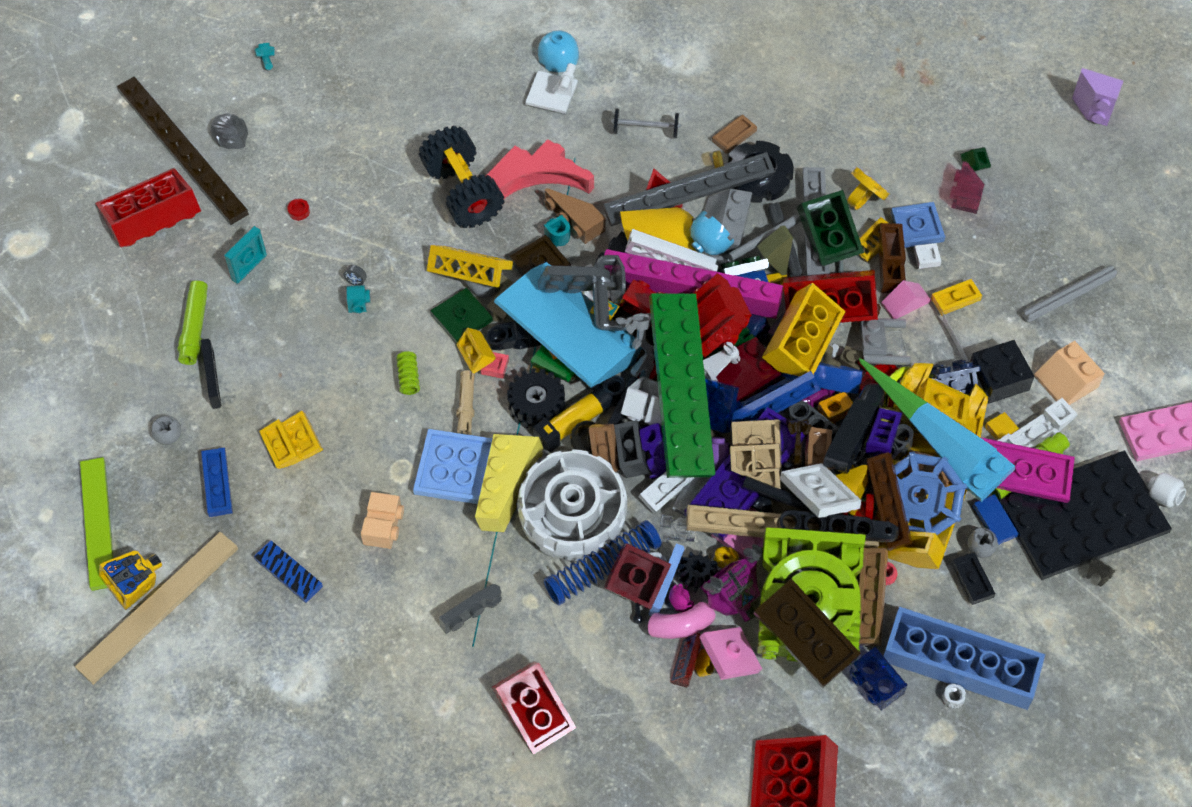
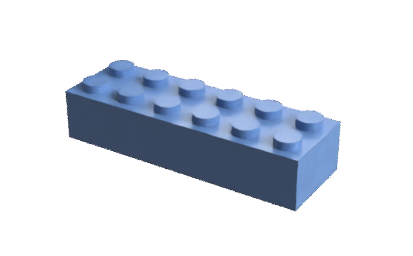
[882,607,1045,710]

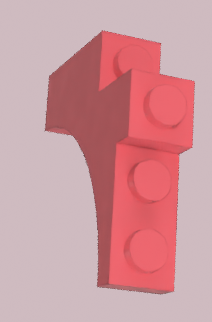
[485,139,594,199]

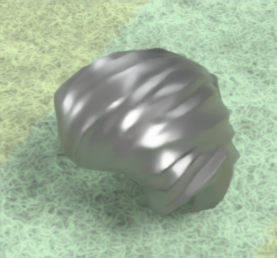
[210,113,248,149]

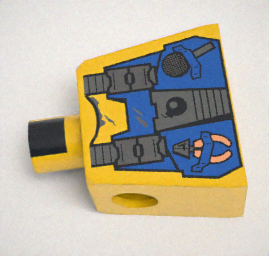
[99,550,162,610]

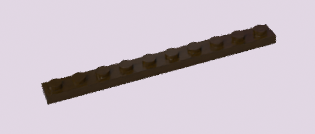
[117,76,249,225]

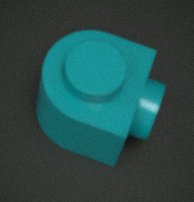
[544,215,570,246]
[347,285,371,313]

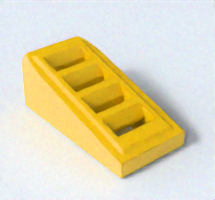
[859,217,888,262]

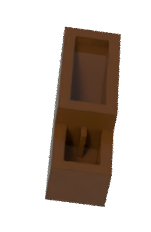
[879,223,906,293]

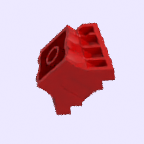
[693,273,752,357]

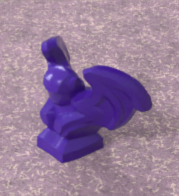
[640,423,666,479]

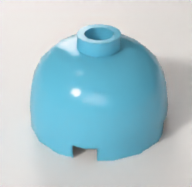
[538,30,579,73]
[690,211,734,255]

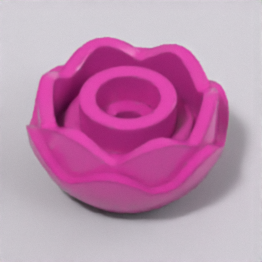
[668,584,694,612]

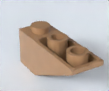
[544,188,606,244]

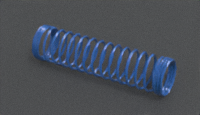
[544,520,662,606]

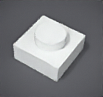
[914,243,941,269]

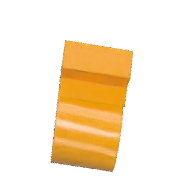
[817,392,853,425]

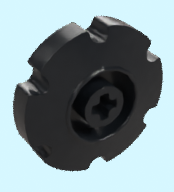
[725,141,794,203]

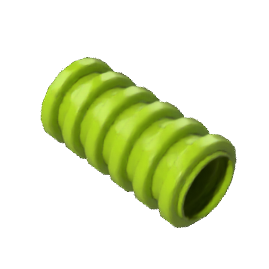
[396,351,420,395]

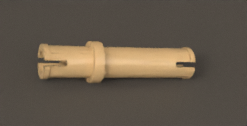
[456,370,475,435]

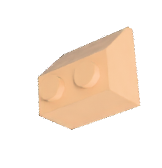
[1034,341,1105,405]

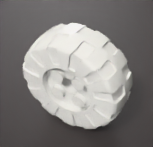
[517,449,627,561]

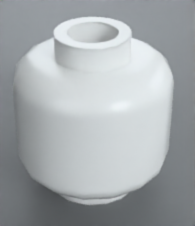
[1148,473,1186,508]

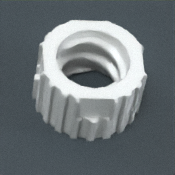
[942,684,966,709]

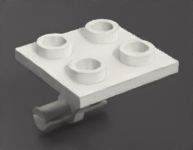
[526,63,578,114]
[703,342,740,389]

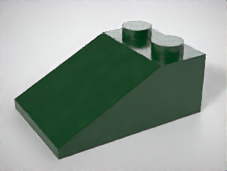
[796,190,864,266]

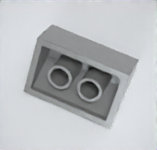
[702,188,752,260]

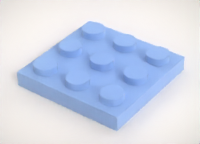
[413,429,493,504]

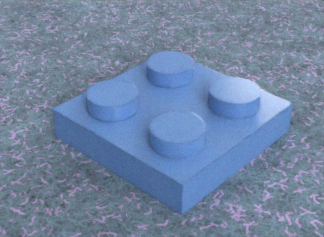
[891,202,945,248]

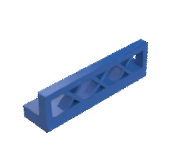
[727,371,821,422]

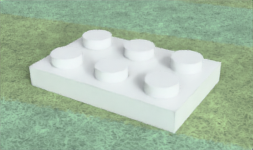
[780,463,861,518]

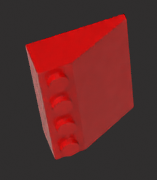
[95,168,201,248]
[751,735,838,807]

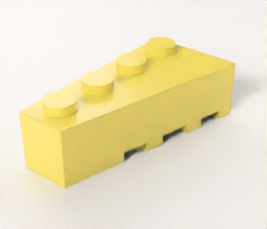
[475,434,544,532]

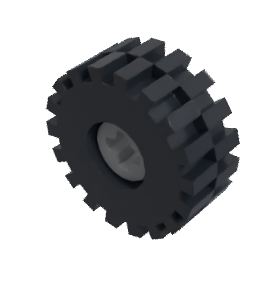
[507,368,565,430]

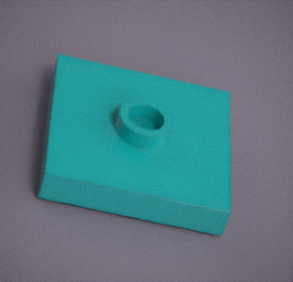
[224,226,267,284]

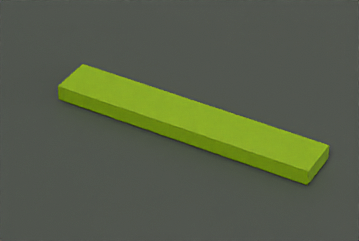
[80,457,114,591]

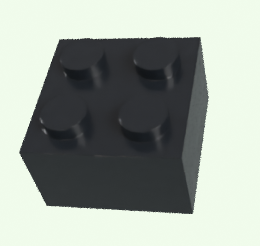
[970,340,1035,404]

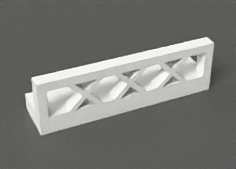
[625,229,718,272]

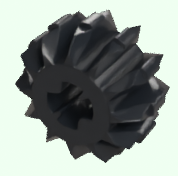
[677,550,719,593]

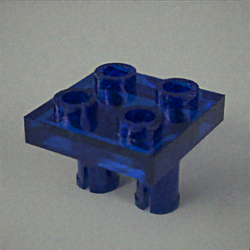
[705,377,742,433]

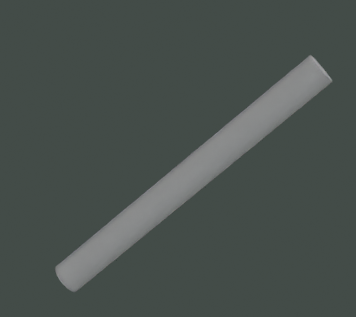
[727,215,801,261]

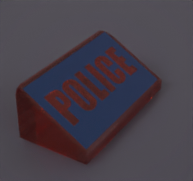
[670,633,701,688]

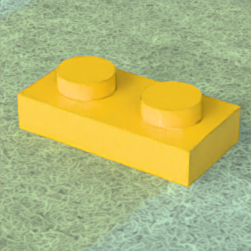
[931,279,982,316]

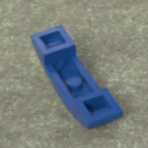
[781,362,863,394]

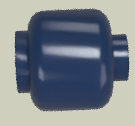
[744,314,770,342]

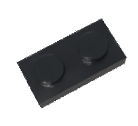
[951,552,996,605]

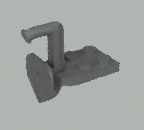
[538,255,626,331]

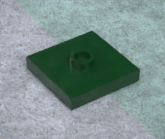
[430,287,493,344]

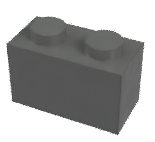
[614,420,649,478]

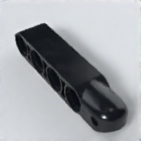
[486,320,542,351]
[823,383,885,474]
[777,510,899,542]

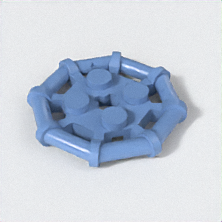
[894,451,967,535]

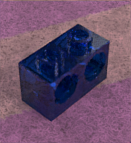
[849,647,908,711]

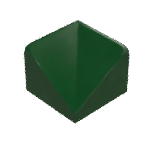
[960,147,991,174]

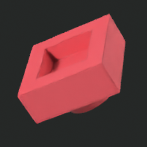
[481,352,509,379]

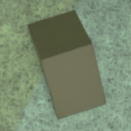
[757,225,793,275]

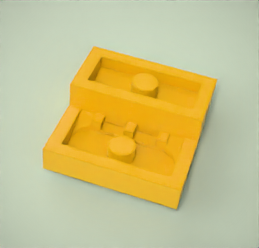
[259,411,323,469]

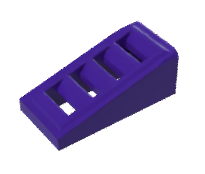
[866,408,902,456]

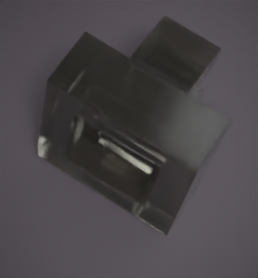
[1086,557,1117,586]

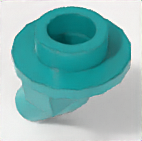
[254,43,275,70]

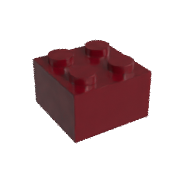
[603,543,671,609]

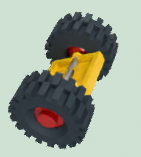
[419,126,505,228]

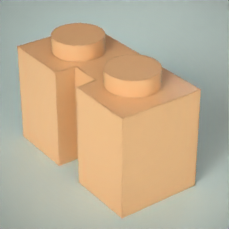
[361,492,404,549]

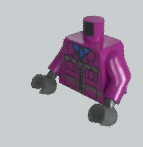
[701,544,763,622]

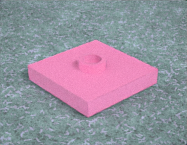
[699,627,762,680]

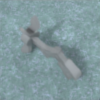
[616,313,655,378]

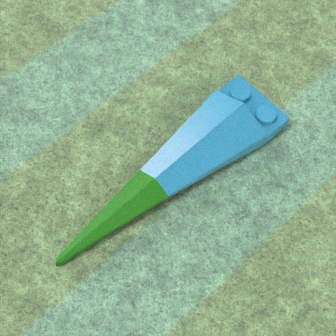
[859,358,1015,502]

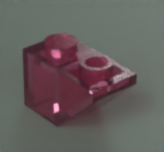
[949,161,985,214]

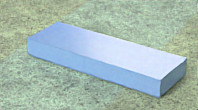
[648,543,685,616]

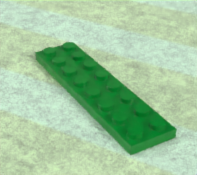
[649,293,715,478]

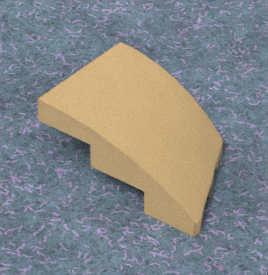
[730,420,781,489]

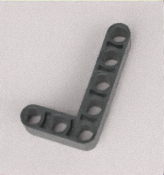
[789,401,913,485]

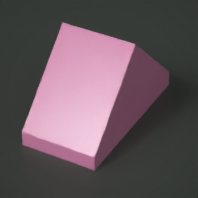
[881,280,931,319]

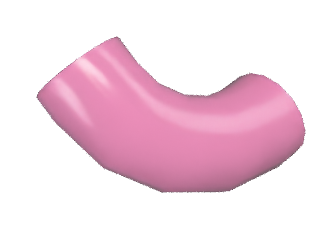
[648,602,715,639]

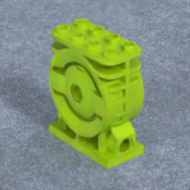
[757,527,866,665]

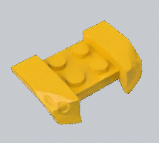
[893,363,988,438]

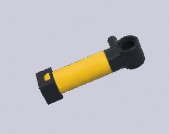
[533,375,626,452]

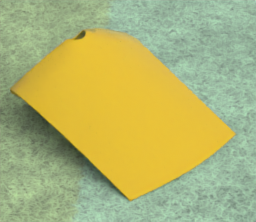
[620,207,698,252]

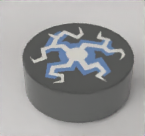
[343,265,367,286]

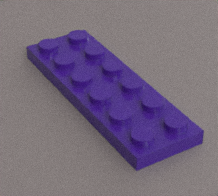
[684,407,806,541]

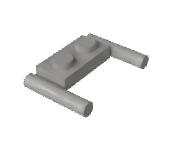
[860,318,911,365]

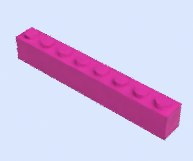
[604,249,783,319]

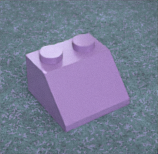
[1072,68,1123,126]

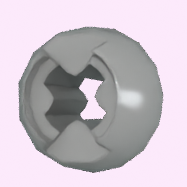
[151,416,181,445]
[967,528,998,558]

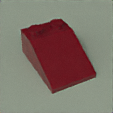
[706,337,781,415]

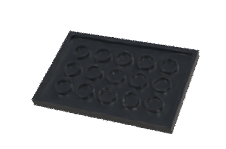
[998,450,1172,580]

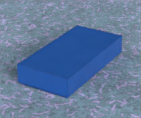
[973,494,1019,545]

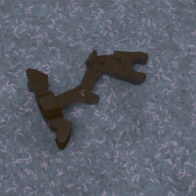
[786,419,812,493]

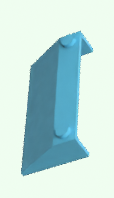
[494,262,642,388]

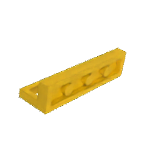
[427,245,513,287]

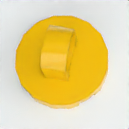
[847,167,890,210]

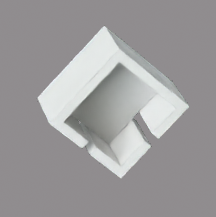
[621,376,662,426]

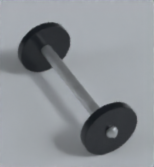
[611,108,682,138]

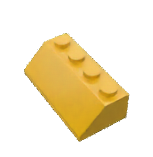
[762,283,845,376]

